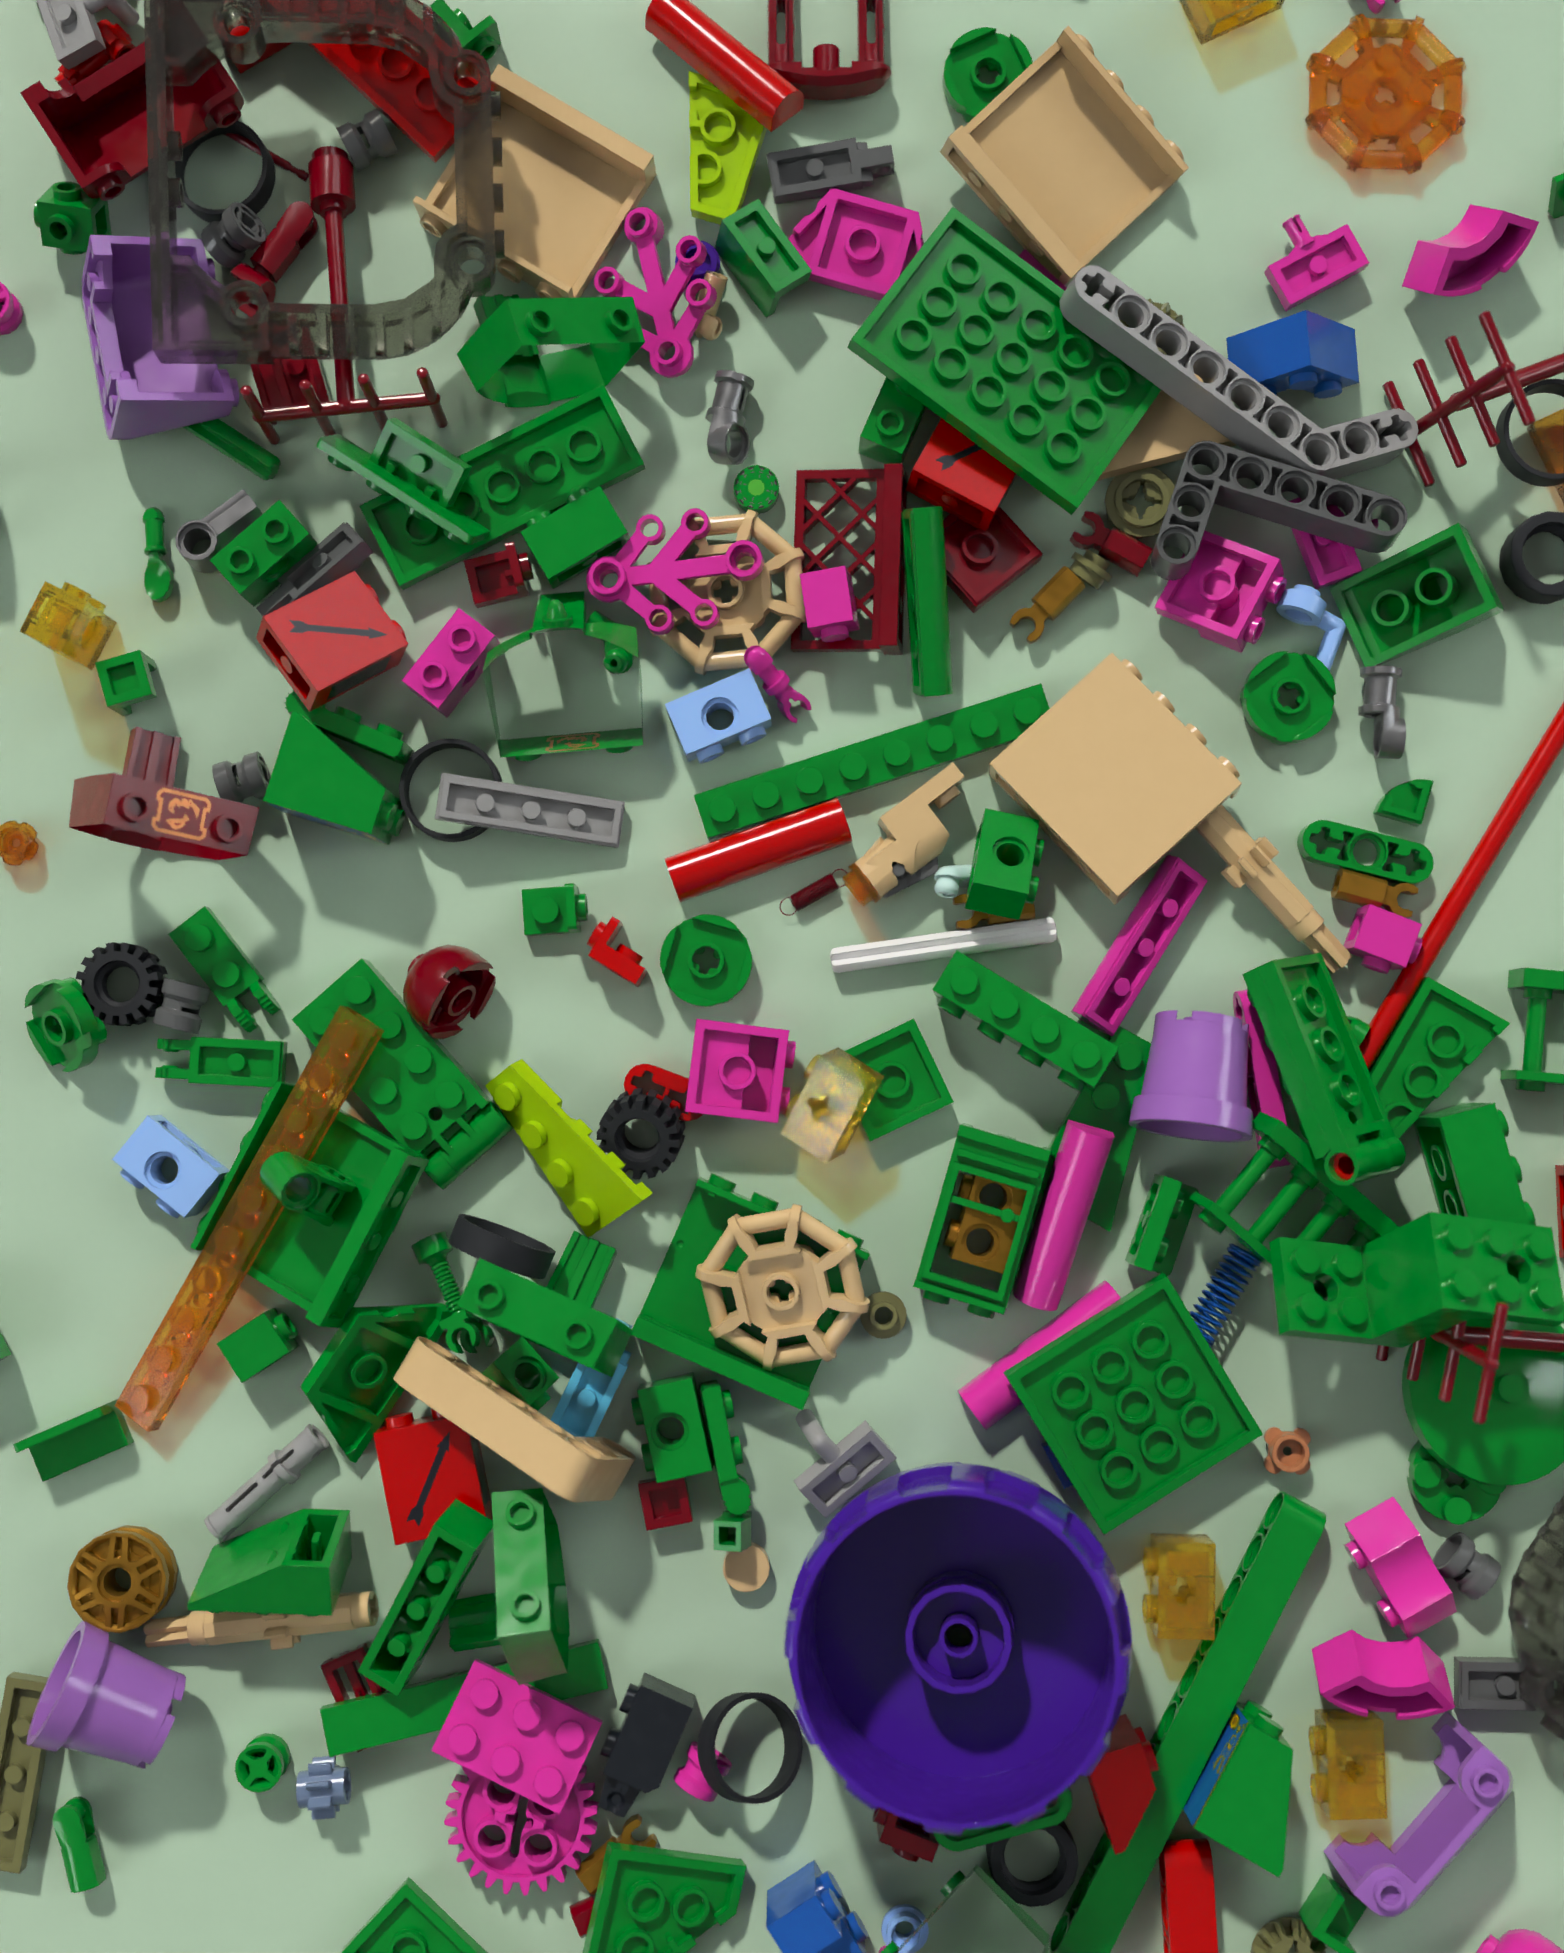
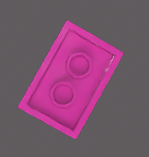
[431,1658,603,1814]

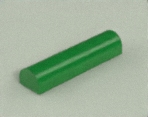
[902,506,953,697]

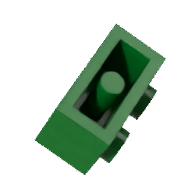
[520,486,630,589]

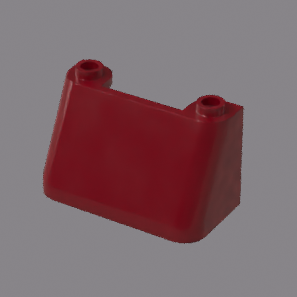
[20,0,244,201]

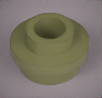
[1069,549,1112,590]
[860,1291,907,1339]

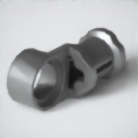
[705,370,754,465]
[1358,666,1406,759]

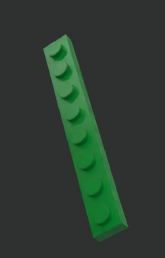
[694,683,1050,840]

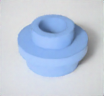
[881,1904,929,1953]

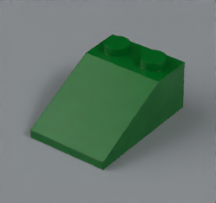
[1329,523,1505,667]

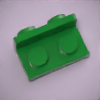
[1125,1174,1199,1276]

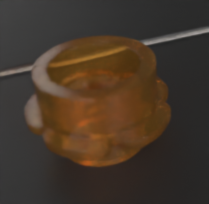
[0,820,39,866]

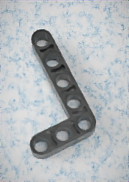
[1151,441,1407,580]

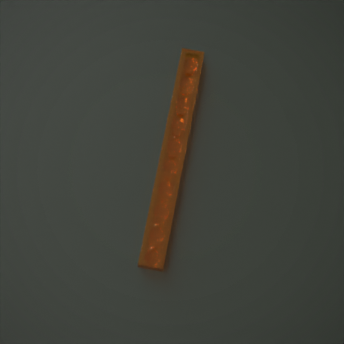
[114,1006,384,1432]

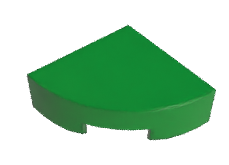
[1373,779,1434,827]

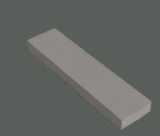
[435,773,625,848]

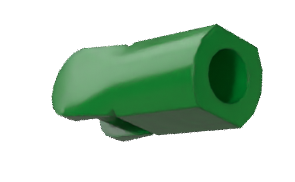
[53,1796,106,1893]

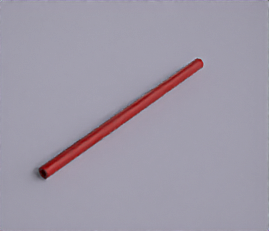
[1359,702,1564,1070]

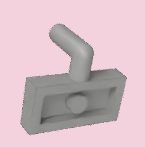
[37,0,139,70]
[794,1409,897,1518]

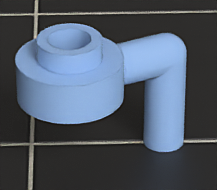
[1276,584,1346,672]

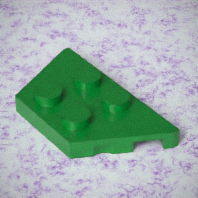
[300,1303,452,1463]

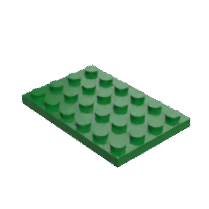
[847,207,1161,515]

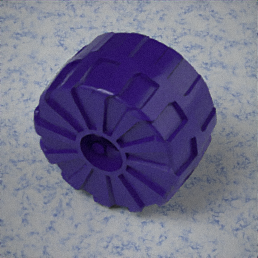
[784,1462,1132,1835]

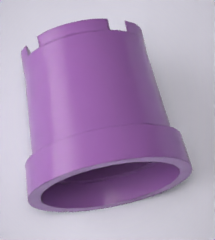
[1129,1010,1253,1142]
[27,1621,186,1769]

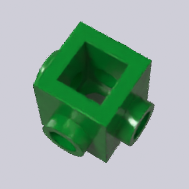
[34,181,111,255]

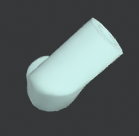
[934,865,972,898]

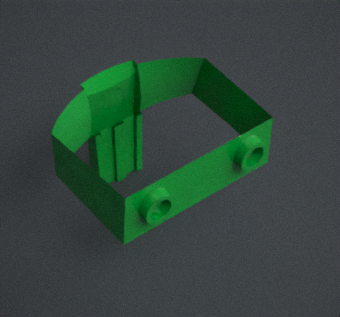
[457,294,645,408]
[456,1230,633,1377]
[448,1488,570,1685]

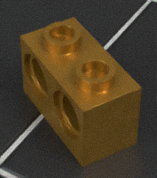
[943,1174,1027,1274]

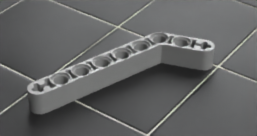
[1060,265,1419,479]

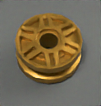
[67,1525,178,1633]

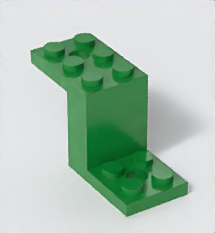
[1269,1212,1564,1348]

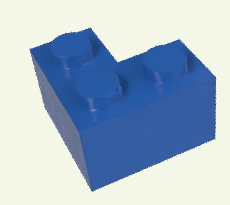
[1226,310,1359,398]
[766,1860,868,1953]

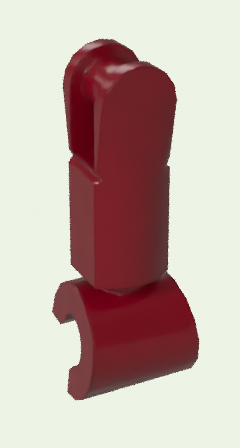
[219,201,318,321]

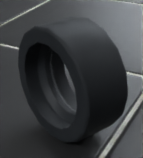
[1499,511,1564,604]
[986,1821,1079,1907]

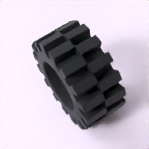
[76,942,168,1026]
[596,1088,686,1179]

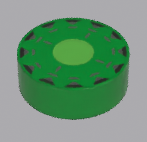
[734,465,779,514]

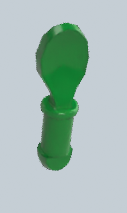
[143,507,175,602]

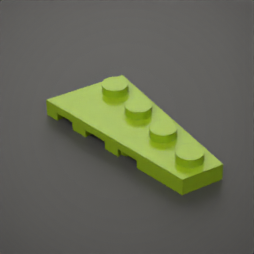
[485,1059,653,1237]

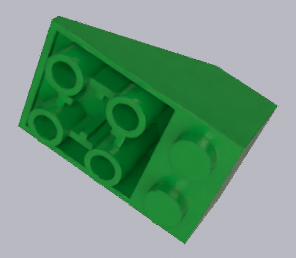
[187,1508,352,1617]

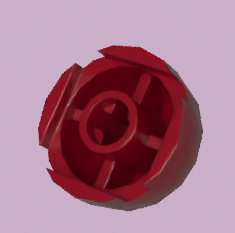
[403,944,496,1039]

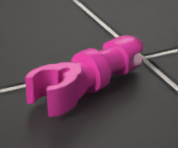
[744,645,811,723]

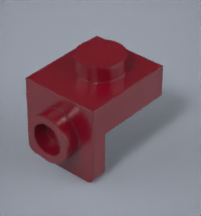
[464,541,534,608]
[872,1806,939,1863]

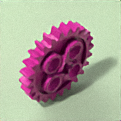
[444,1765,599,1895]

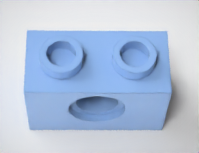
[665,668,772,764]
[112,1115,230,1218]

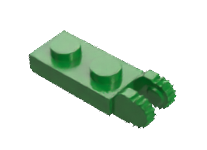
[284,690,413,765]
[168,906,281,1033]
[155,1037,288,1087]
[699,1379,752,1516]

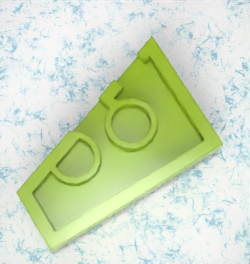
[689,71,767,225]

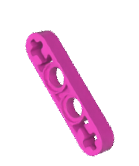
[1233,989,1290,1169]

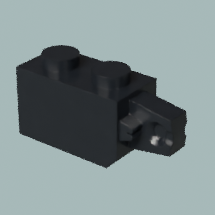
[598,1672,695,1817]

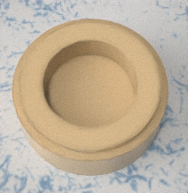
[723,1542,770,1592]

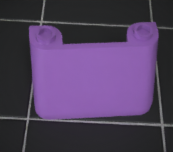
[82,235,239,440]
[1324,1711,1513,1917]

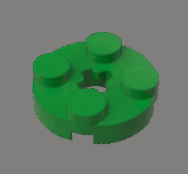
[942,27,1033,123]
[1240,651,1336,745]
[660,914,752,1007]
[25,977,107,1072]
[1407,1440,1506,1525]

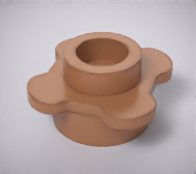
[1263,1427,1311,1475]

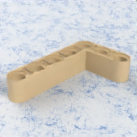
[393,1336,636,1502]

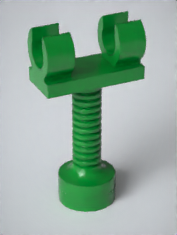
[411,1232,494,1353]

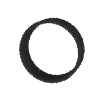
[170,121,276,223]
[1495,379,1564,487]
[399,739,502,842]
[448,1214,555,1280]
[697,1692,803,1804]

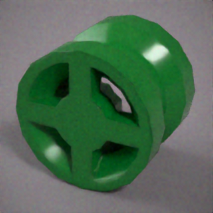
[235,1733,291,1792]

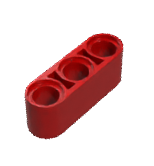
[1158,1838,1218,1953]

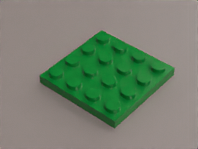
[1003,1273,1263,1535]

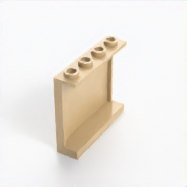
[940,25,1189,286]
[413,64,656,298]
[989,653,1242,905]

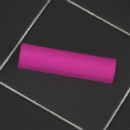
[1071,855,1208,1037]
[1012,1120,1115,1311]
[958,1280,1121,1430]

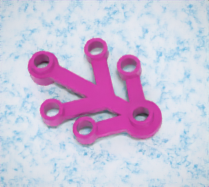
[594,207,717,378]
[586,508,764,635]

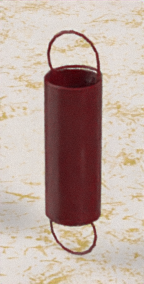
[779,869,849,916]

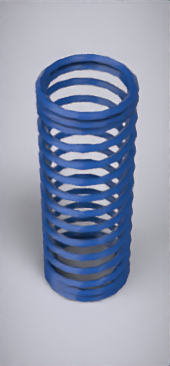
[1189,1243,1262,1348]

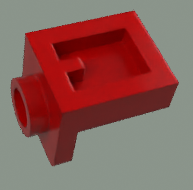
[587,916,648,987]

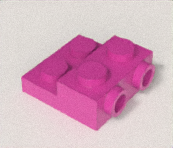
[1155,530,1287,653]
[685,1019,796,1123]

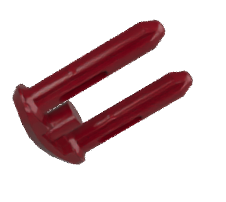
[767,0,892,101]

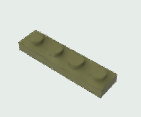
[0,1672,48,1874]

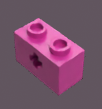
[402,608,500,718]

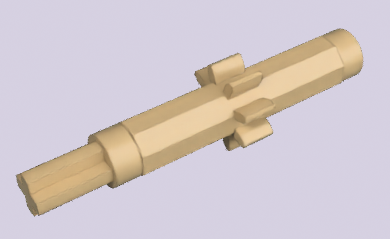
[1195,804,1352,974]
[143,1591,379,1650]

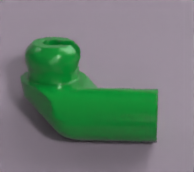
[586,610,634,674]

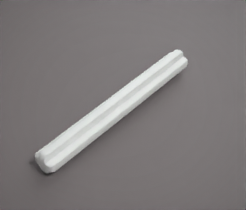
[830,917,1057,973]

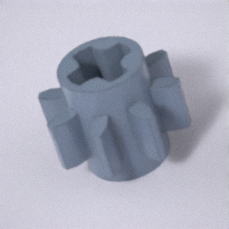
[296,1756,351,1820]

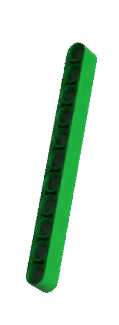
[1049,1491,1326,1953]

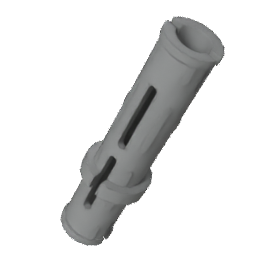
[204,1424,329,1541]

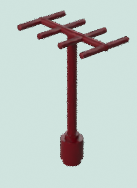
[240,146,448,445]
[1382,311,1564,487]
[1376,1302,1564,1424]

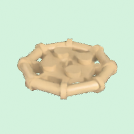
[647,510,807,675]
[695,1204,870,1371]

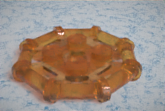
[1305,14,1467,174]

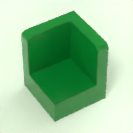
[95,650,157,716]
[1298,1873,1367,1953]

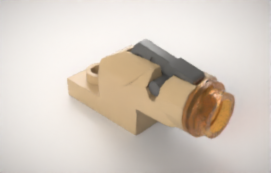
[842,762,964,907]

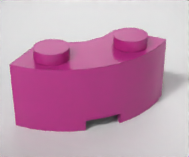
[1402,204,1539,297]
[1344,1497,1457,1639]
[1312,1629,1455,1720]

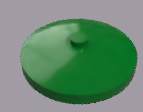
[1402,1318,1564,1486]

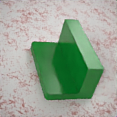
[715,199,812,318]
[13,1399,134,1482]

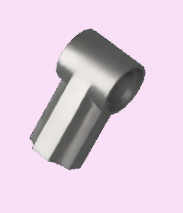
[175,489,263,573]

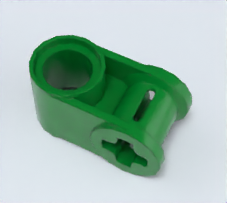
[260,1151,356,1227]

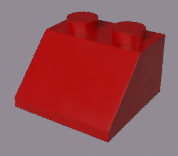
[1087,1714,1159,1855]

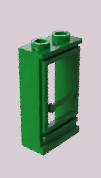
[913,1123,1053,1319]

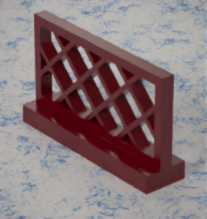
[791,463,908,655]

